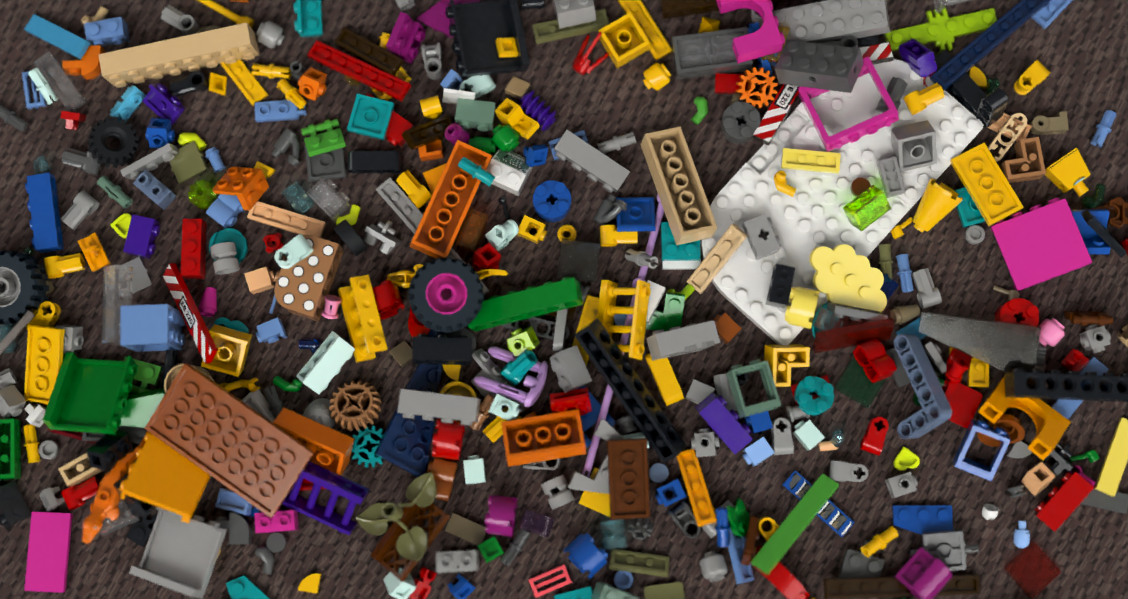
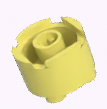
[785,286,820,329]

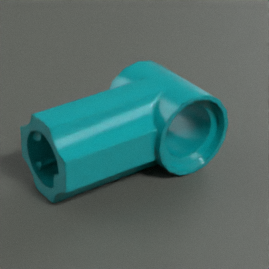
[500,350,538,386]

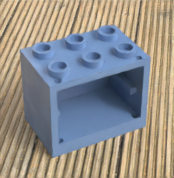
[120,304,185,352]

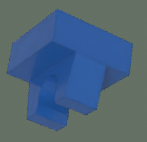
[523,144,549,167]
[448,574,476,599]

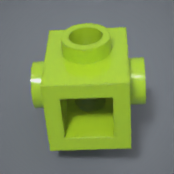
[507,326,540,357]

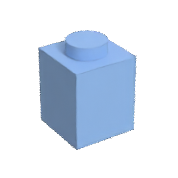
[742,437,774,467]

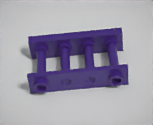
[282,461,369,535]

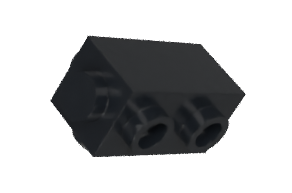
[86,431,131,471]

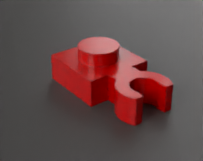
[408,567,436,599]

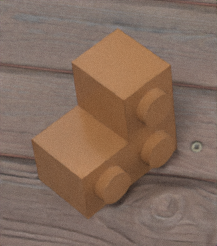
[999,137,1046,183]

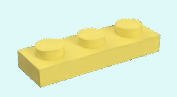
[781,148,841,174]

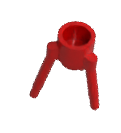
[572,32,609,76]

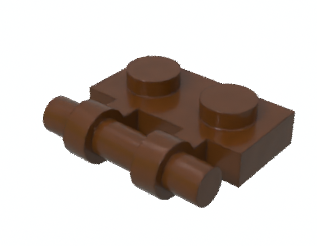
[1064,311,1113,326]

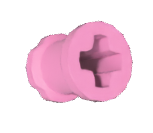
[321,295,342,319]

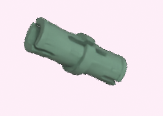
[97,175,133,209]

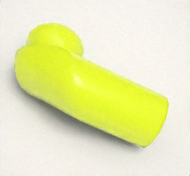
[178,132,207,151]

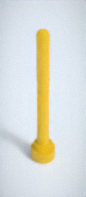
[198,0,254,28]

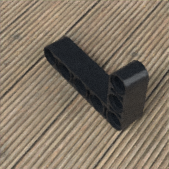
[934,49,1008,129]

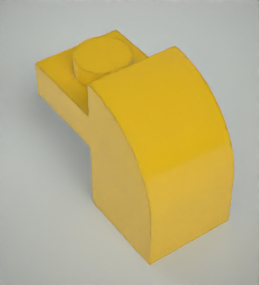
[494,98,540,140]

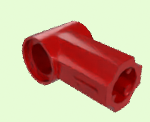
[61,476,101,510]

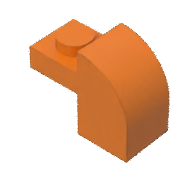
[62,45,106,80]

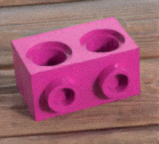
[254,510,299,533]

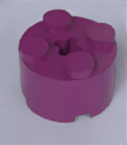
[485,495,517,537]

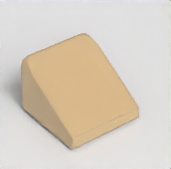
[505,76,530,100]

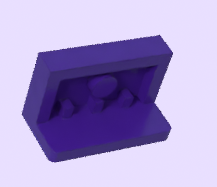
[143,83,185,126]

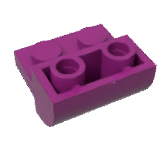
[386,12,426,64]
[895,547,953,599]

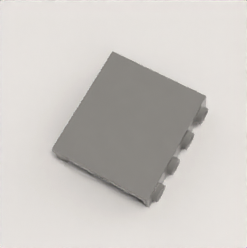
[129,507,227,599]

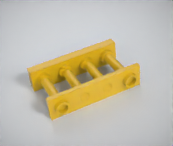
[338,275,388,363]
[597,280,651,360]

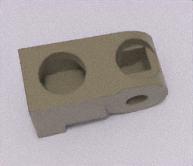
[1029,111,1069,135]

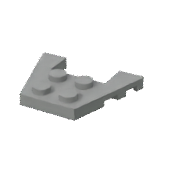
[567,418,623,494]

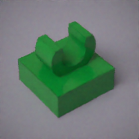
[478,536,504,563]

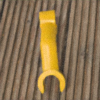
[219,378,261,392]

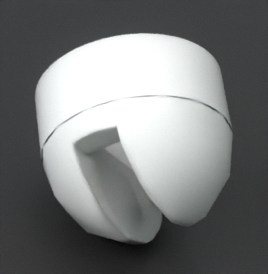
[982,504,999,520]

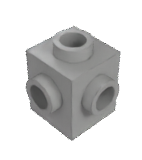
[55,324,84,353]
[1079,324,1111,353]
[691,428,720,457]

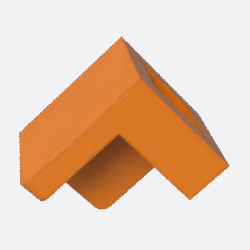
[418,140,444,161]

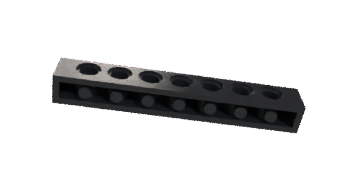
[574,318,687,463]
[1005,369,1128,402]

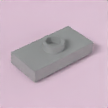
[876,156,906,198]

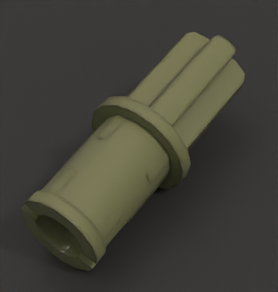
[878,244,894,282]

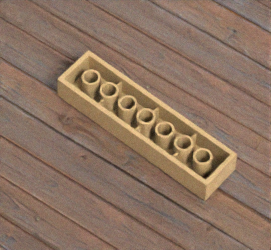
[98,23,259,87]

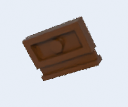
[741,516,760,566]

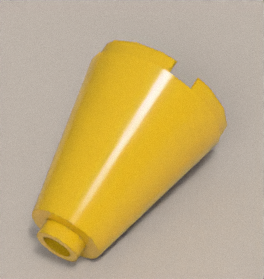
[912,177,963,232]

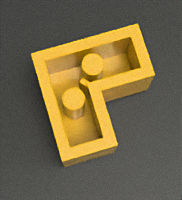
[764,344,810,387]

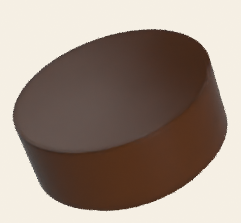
[850,177,871,198]

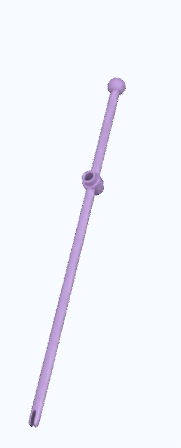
[582,194,664,477]

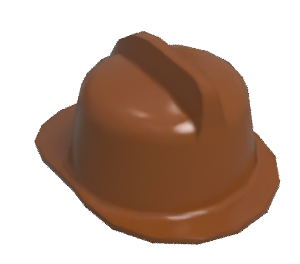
[977,414,1025,447]

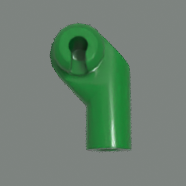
[273,375,303,392]

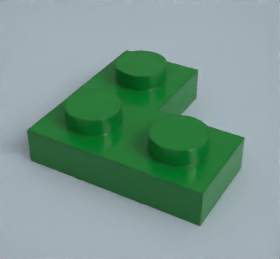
[646,292,685,331]

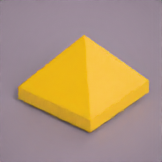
[699,17,720,33]
[208,72,227,95]

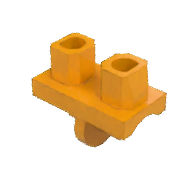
[78,232,111,272]

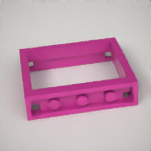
[798,56,899,152]

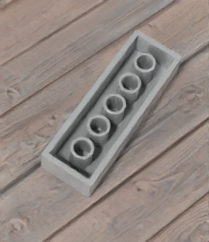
[772,0,891,51]

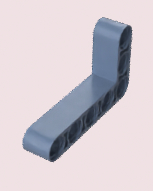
[894,334,952,439]

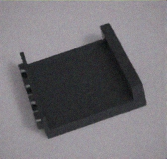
[445,0,530,77]

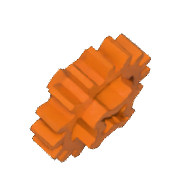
[736,67,778,108]

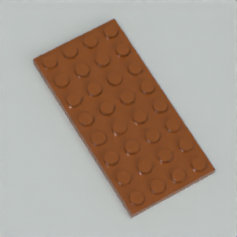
[144,363,315,518]

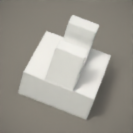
[24,403,46,428]

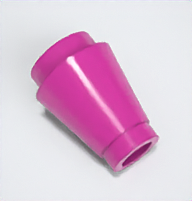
[198,287,217,317]

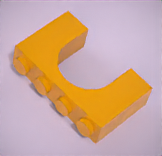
[978,376,1071,460]

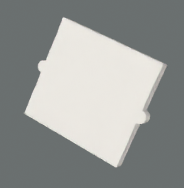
[442,88,475,104]

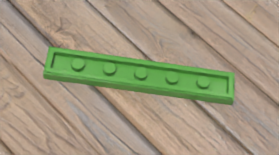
[751,473,839,575]

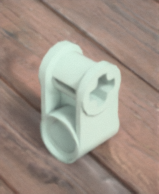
[460,75,496,99]
[485,219,519,251]
[275,234,314,269]

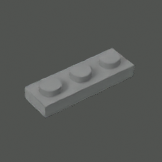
[120,143,179,180]

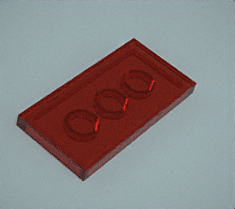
[813,318,895,353]

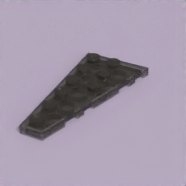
[918,312,1041,383]

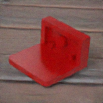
[938,378,983,428]
[549,387,592,416]

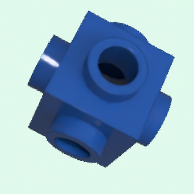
[145,118,175,149]

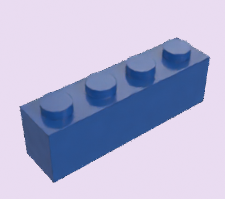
[25,173,64,253]

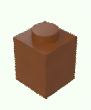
[713,313,742,345]

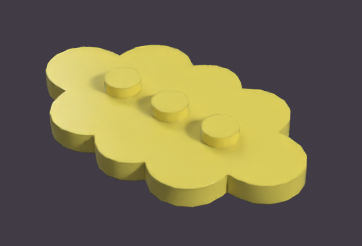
[809,244,887,312]

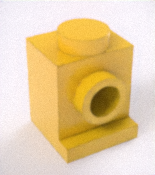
[517,215,547,244]

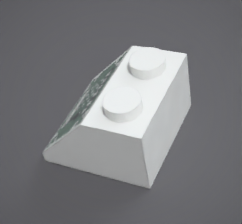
[486,149,533,196]

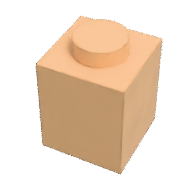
[244,267,275,294]
[1021,462,1055,496]

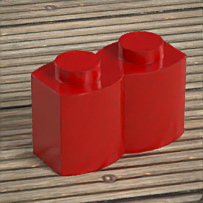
[853,338,897,383]

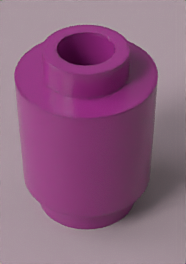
[445,123,470,146]

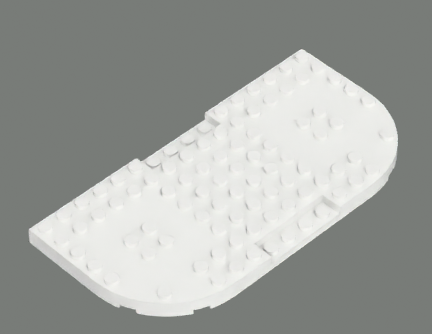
[701,58,984,345]

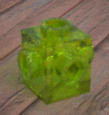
[188,180,217,209]

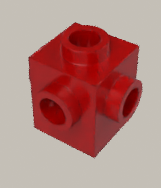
[471,243,502,272]

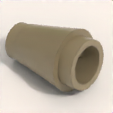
[890,304,920,325]

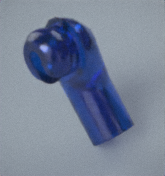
[299,339,321,354]

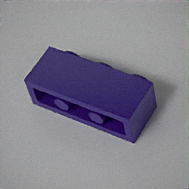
[695,392,753,454]

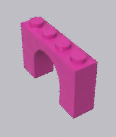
[716,0,785,63]

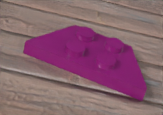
[417,0,480,38]

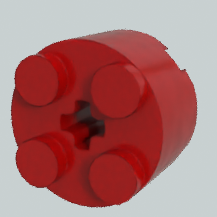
[372,280,405,320]
[994,298,1039,339]
[432,418,465,460]

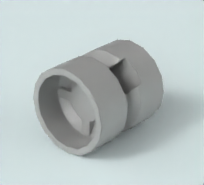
[210,242,240,275]
[541,475,575,510]

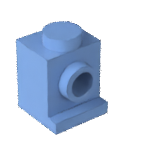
[255,317,288,344]

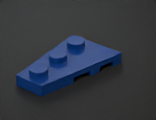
[892,505,953,535]

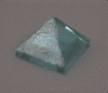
[33,156,52,175]

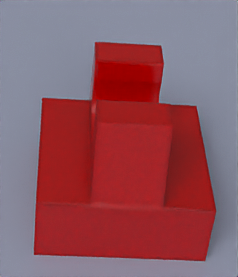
[60,111,86,130]
[1061,349,1089,374]

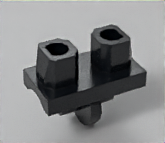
[1037,442,1073,476]

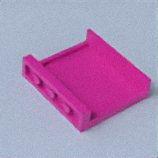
[990,197,1092,291]

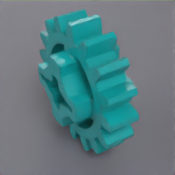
[352,426,383,468]

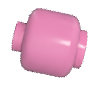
[1035,318,1065,347]

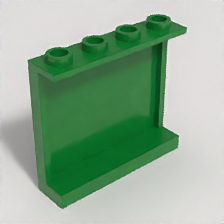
[42,352,138,434]

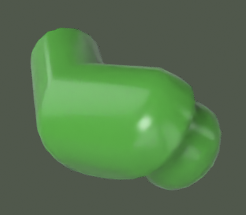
[691,96,708,125]

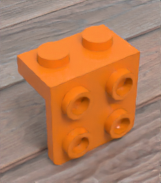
[212,167,269,211]

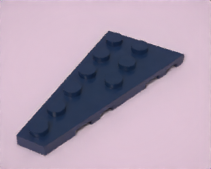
[374,364,442,477]

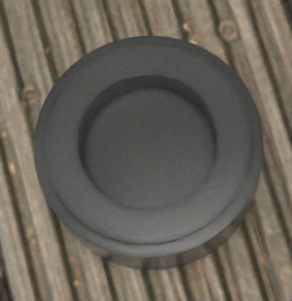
[266,533,287,552]

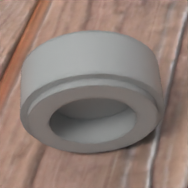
[965,225,985,245]
[39,440,60,460]

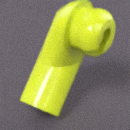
[336,205,361,226]

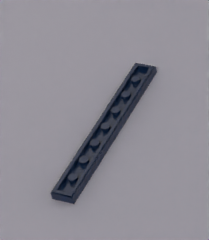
[930,0,1051,91]

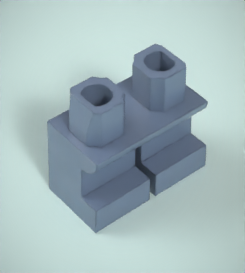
[133,169,177,210]

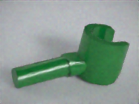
[1069,450,1100,463]

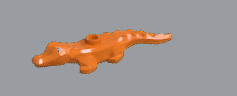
[82,431,148,544]

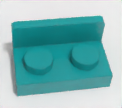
[294,0,323,37]

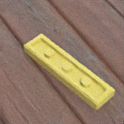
[1094,417,1128,497]

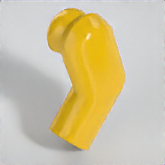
[774,170,797,197]

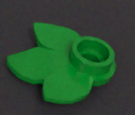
[726,498,750,537]

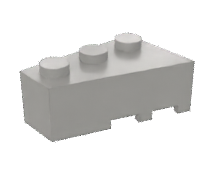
[646,320,720,361]

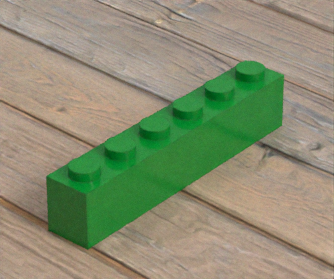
[468,277,583,332]

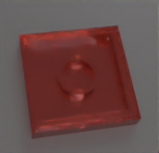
[1004,542,1061,599]

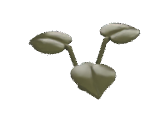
[356,472,437,561]

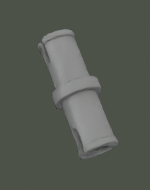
[597,131,636,154]
[625,249,658,269]

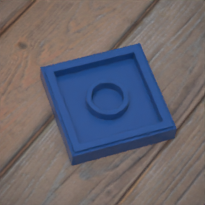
[616,197,656,232]

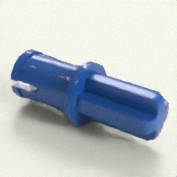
[715,507,731,547]

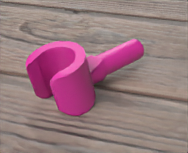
[1068,465,1096,486]

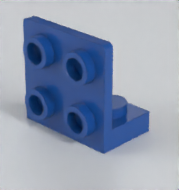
[1071,209,1111,255]

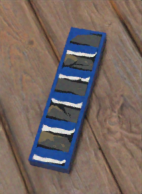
[782,470,855,537]

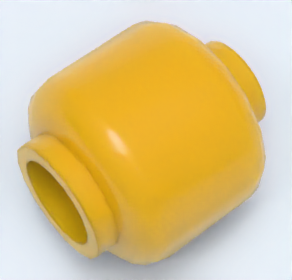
[643,63,671,91]

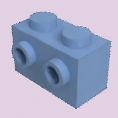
[84,17,130,47]

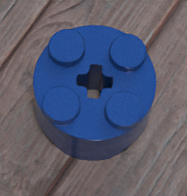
[533,180,571,222]
[563,533,608,579]

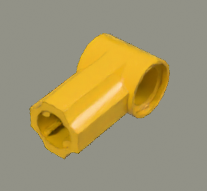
[903,83,945,115]
[419,95,442,121]
[396,170,432,209]
[600,225,638,247]
[44,253,85,279]
[483,406,522,443]

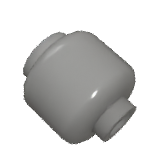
[255,21,285,48]
[699,551,728,582]

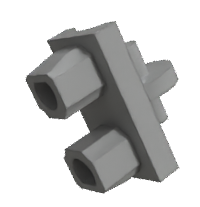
[364,221,401,255]

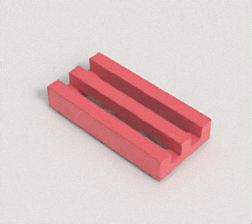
[528,564,572,598]

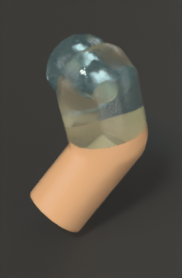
[818,429,845,451]

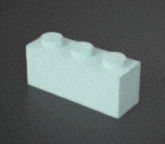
[296,331,355,394]

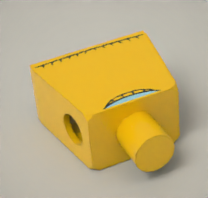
[1045,148,1090,197]

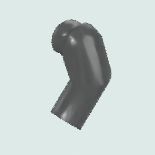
[255,546,275,574]

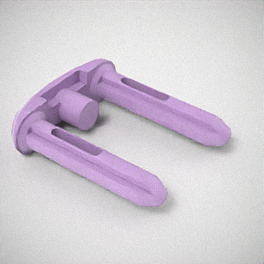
[474,346,548,408]

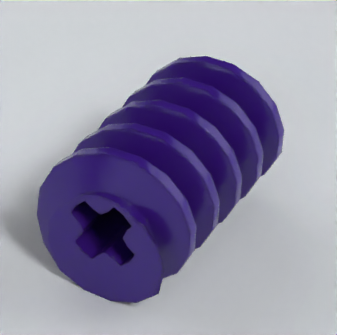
[517,90,557,132]

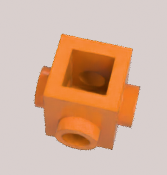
[298,67,327,101]

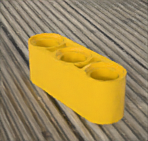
[645,353,684,406]

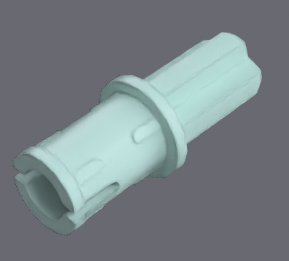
[28,68,59,105]

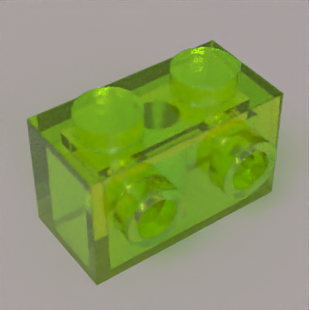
[843,185,891,232]

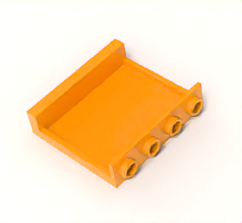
[119,431,211,524]

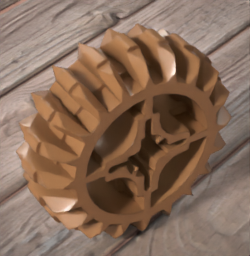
[329,380,382,432]

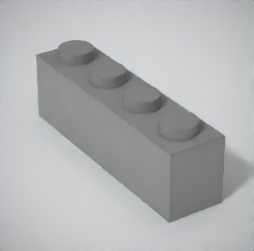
[554,130,630,193]
[397,389,481,426]

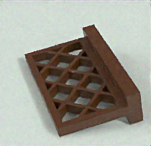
[370,501,450,582]

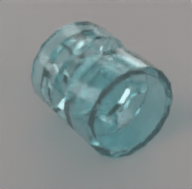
[600,519,628,550]

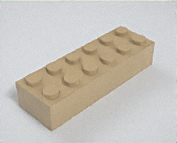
[641,127,717,246]

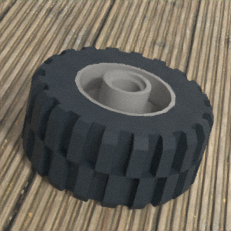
[0,251,49,324]

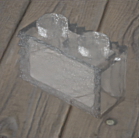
[306,177,351,222]

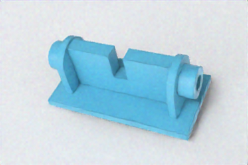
[109,85,146,123]

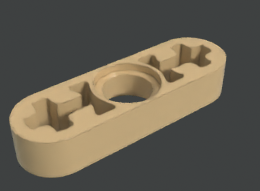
[987,112,1027,161]

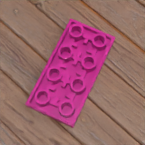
[24,512,73,593]

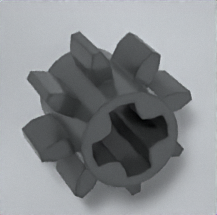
[628,518,654,540]

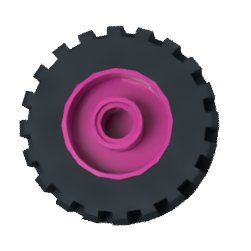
[408,257,484,333]

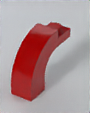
[750,545,810,599]

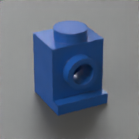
[655,479,686,507]

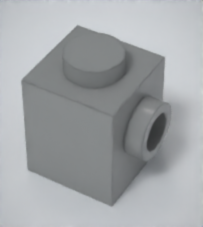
[0,384,26,418]
[885,472,918,498]

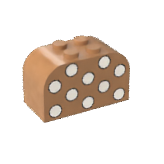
[274,235,344,322]

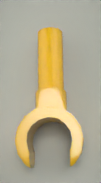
[891,217,913,239]

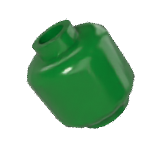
[492,124,520,152]

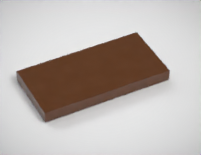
[607,438,650,520]

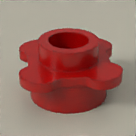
[263,233,284,253]

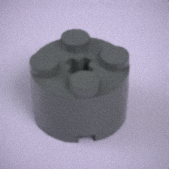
[720,101,760,144]

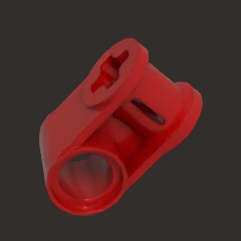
[945,348,972,383]
[860,417,889,456]

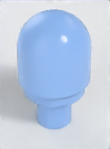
[1013,520,1030,548]

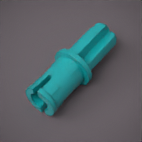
[458,157,496,186]

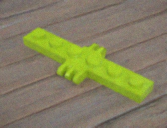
[884,7,997,51]

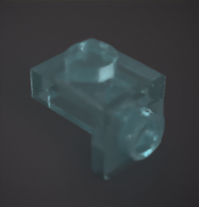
[282,181,314,215]

